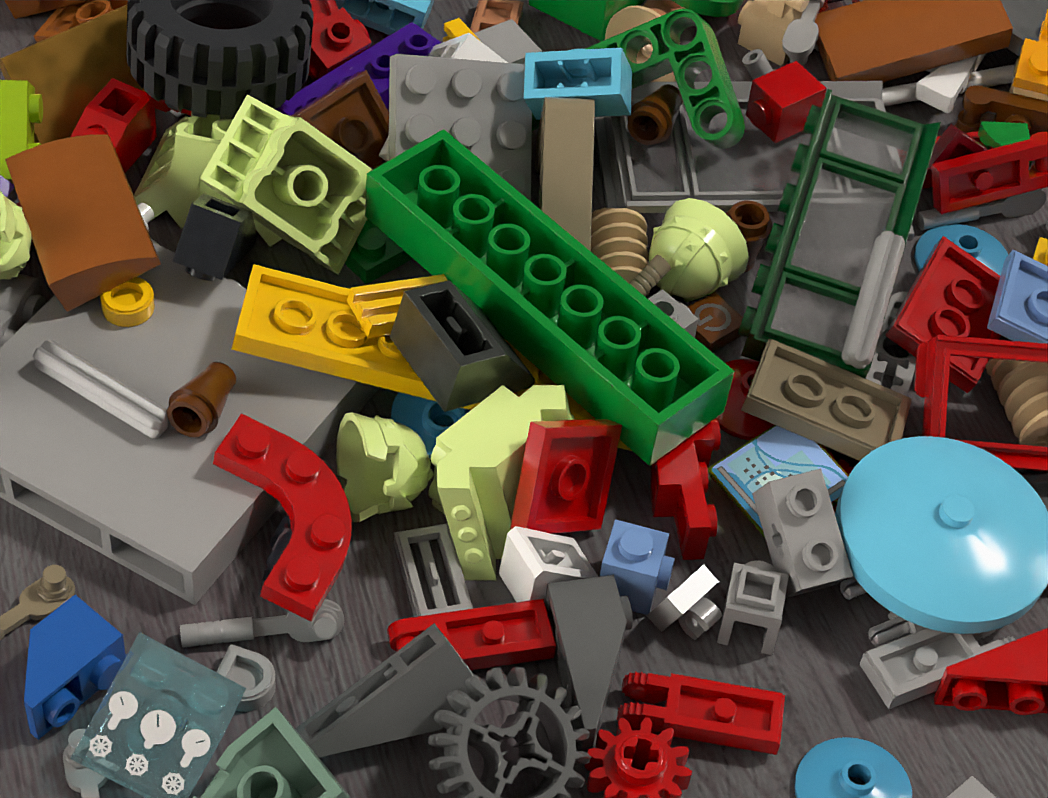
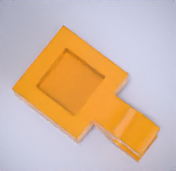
[1012,9,1048,95]

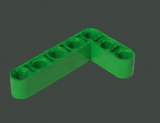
[532,8,745,149]

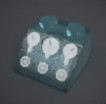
[70,632,246,798]

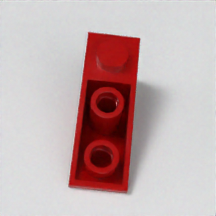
[70,78,157,173]
[934,628,1048,715]

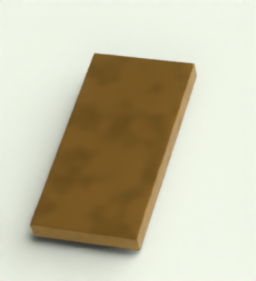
[0,5,146,144]

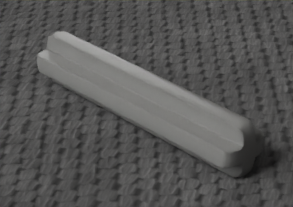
[841,231,905,369]
[33,340,171,439]

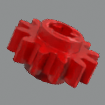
[585,717,692,798]

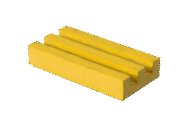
[347,274,448,338]

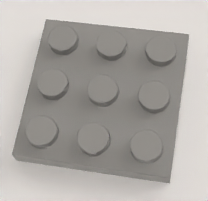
[389,54,532,201]

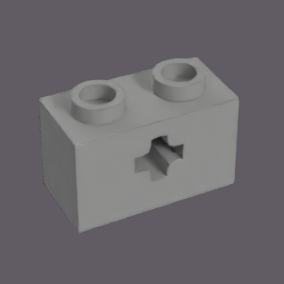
[752,469,853,598]

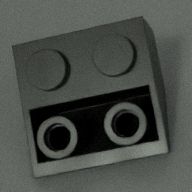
[390,280,536,412]

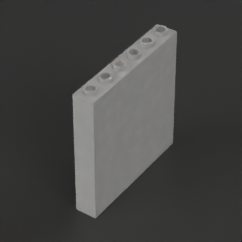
[0,239,379,605]

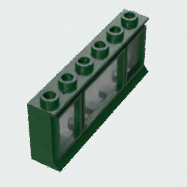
[738,89,941,378]

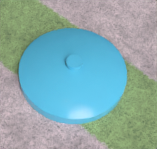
[835,436,1048,634]

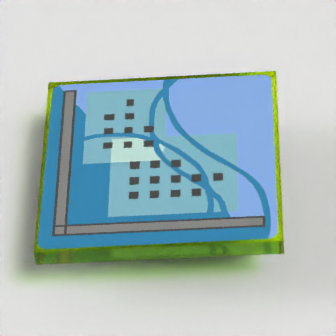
[707,425,849,538]

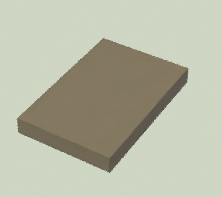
[741,339,912,461]

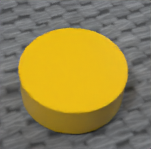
[100,277,155,327]

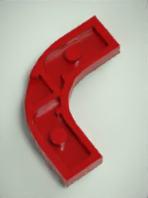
[213,413,352,622]

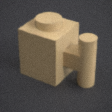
[738,0,810,66]

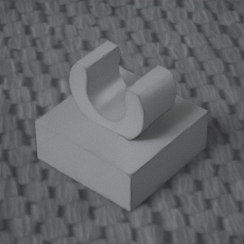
[646,565,723,640]

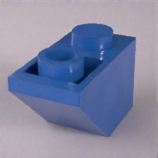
[24,595,127,740]

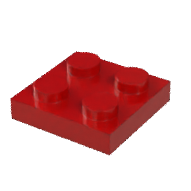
[510,419,622,534]

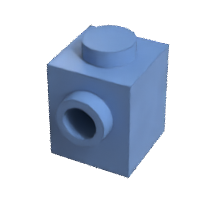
[600,520,675,615]

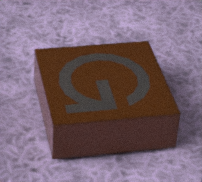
[688,292,743,353]

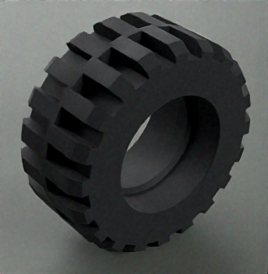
[127,0,314,119]

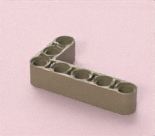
[535,97,595,251]

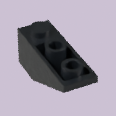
[173,193,257,281]

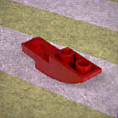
[650,419,721,560]

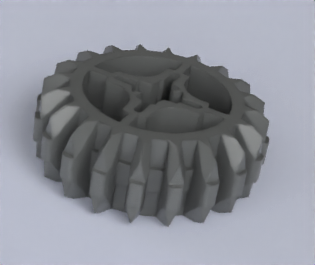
[428,667,591,798]

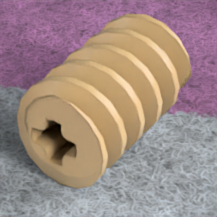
[591,208,650,297]
[986,359,1048,446]

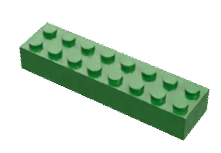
[365,129,735,466]

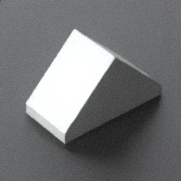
[499,526,598,603]

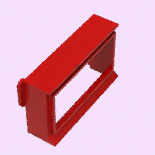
[914,335,1048,472]

